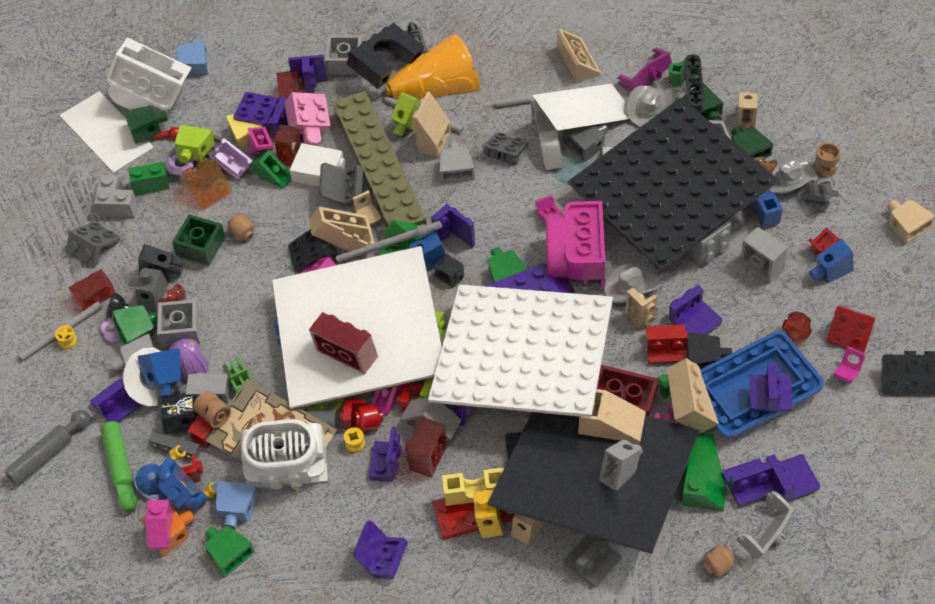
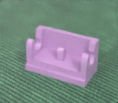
[209,138,253,180]

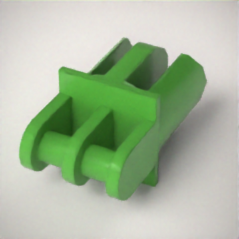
[222,358,254,393]

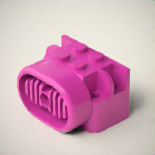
[545,201,605,289]

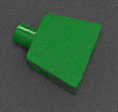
[488,247,528,282]
[111,305,158,345]
[205,526,255,578]

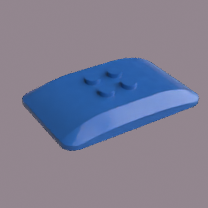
[700,331,824,438]

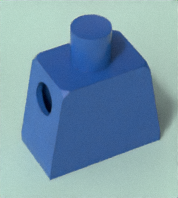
[409,231,446,271]
[809,239,854,283]
[138,348,181,396]

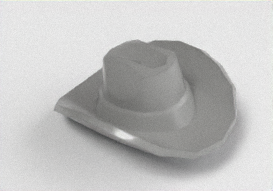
[626,85,673,127]
[766,155,818,194]
[604,263,661,303]

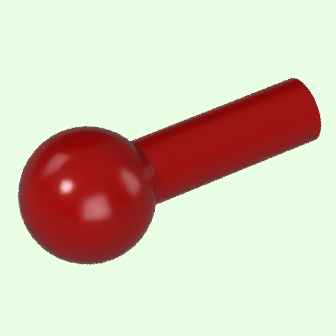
[149,127,179,141]

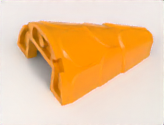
[384,34,481,100]

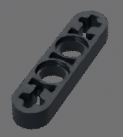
[684,54,704,112]

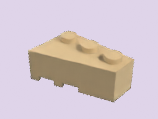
[309,207,374,258]
[667,359,719,434]

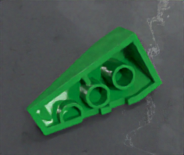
[682,433,726,512]

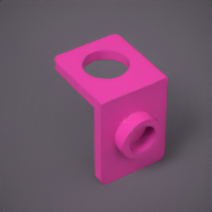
[833,347,866,383]

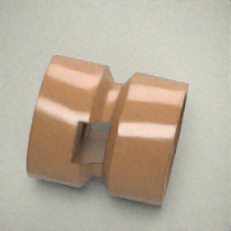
[814,143,841,177]
[193,391,231,428]

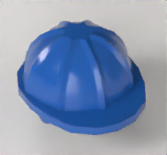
[134,463,167,500]

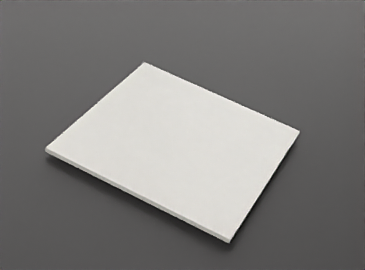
[272,246,442,409]
[428,285,613,417]

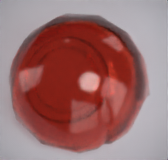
[158,284,186,303]
[782,311,812,343]

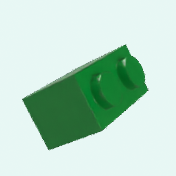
[128,162,170,195]

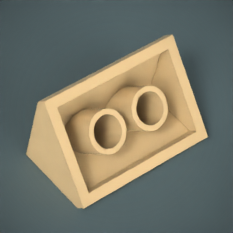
[557,28,601,83]

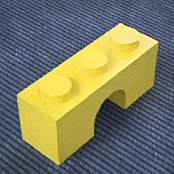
[442,468,504,506]

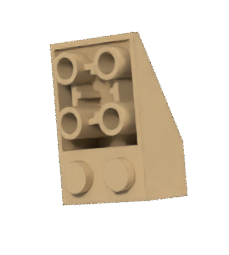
[412,92,451,158]
[578,389,646,444]

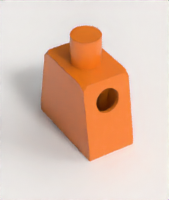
[141,506,195,557]

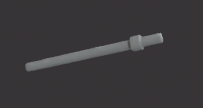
[336,221,442,263]

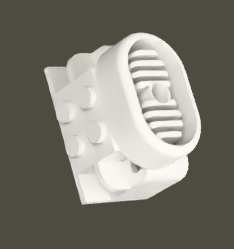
[107,37,191,114]
[241,419,328,489]

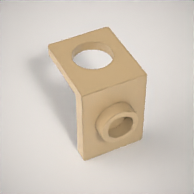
[352,191,382,226]

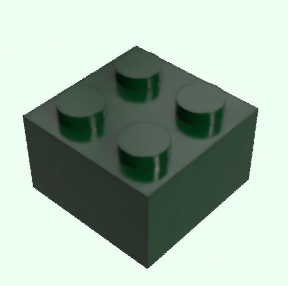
[172,214,225,265]

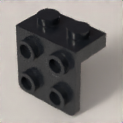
[288,229,337,273]

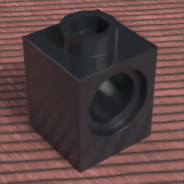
[434,253,464,288]

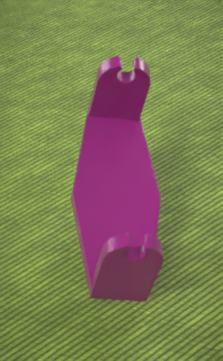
[617,47,672,91]

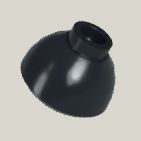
[106,292,129,318]

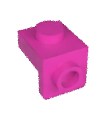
[535,195,562,224]

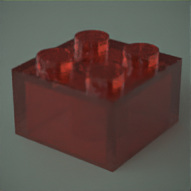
[405,417,448,478]

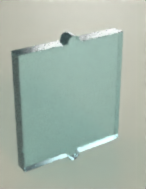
[555,155,590,185]

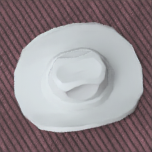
[123,348,161,406]

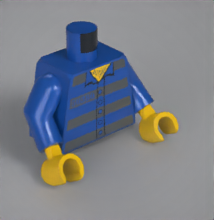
[157,445,217,510]

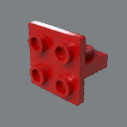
[826,305,876,353]
[646,325,688,364]

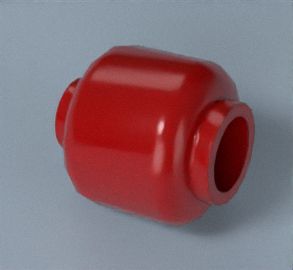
[353,405,384,431]

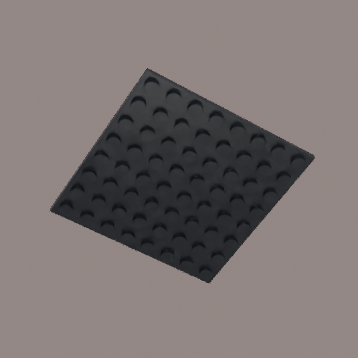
[567,97,779,271]
[488,412,699,554]

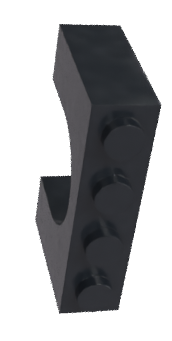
[346,23,425,89]

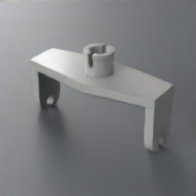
[737,491,794,558]

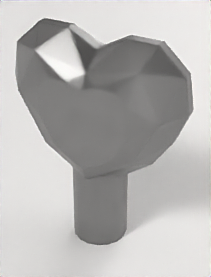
[170,380,186,395]

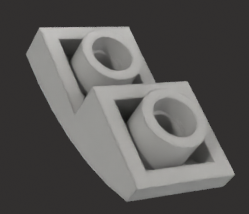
[539,129,564,170]

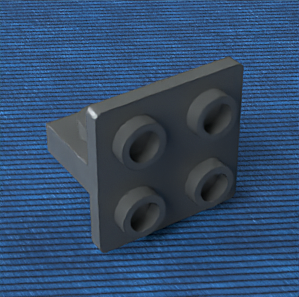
[564,535,622,587]

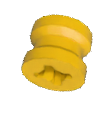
[55,325,77,350]
[344,428,365,453]

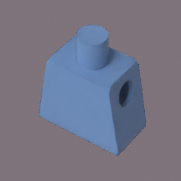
[170,40,209,76]
[216,481,259,530]

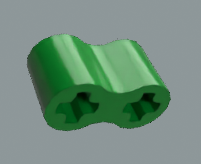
[668,59,698,86]

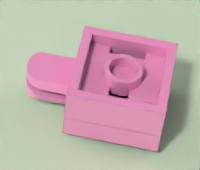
[284,92,330,146]

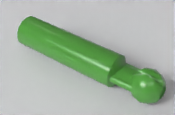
[100,421,138,512]

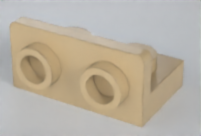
[625,288,657,329]

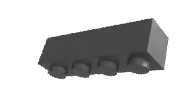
[149,430,201,460]

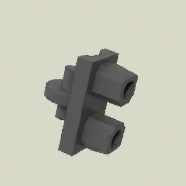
[801,180,839,211]

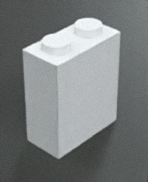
[290,143,346,187]

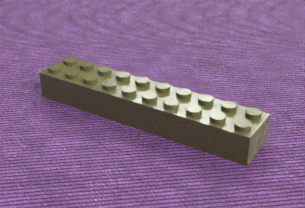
[332,91,427,228]

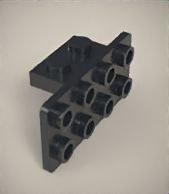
[881,351,935,395]

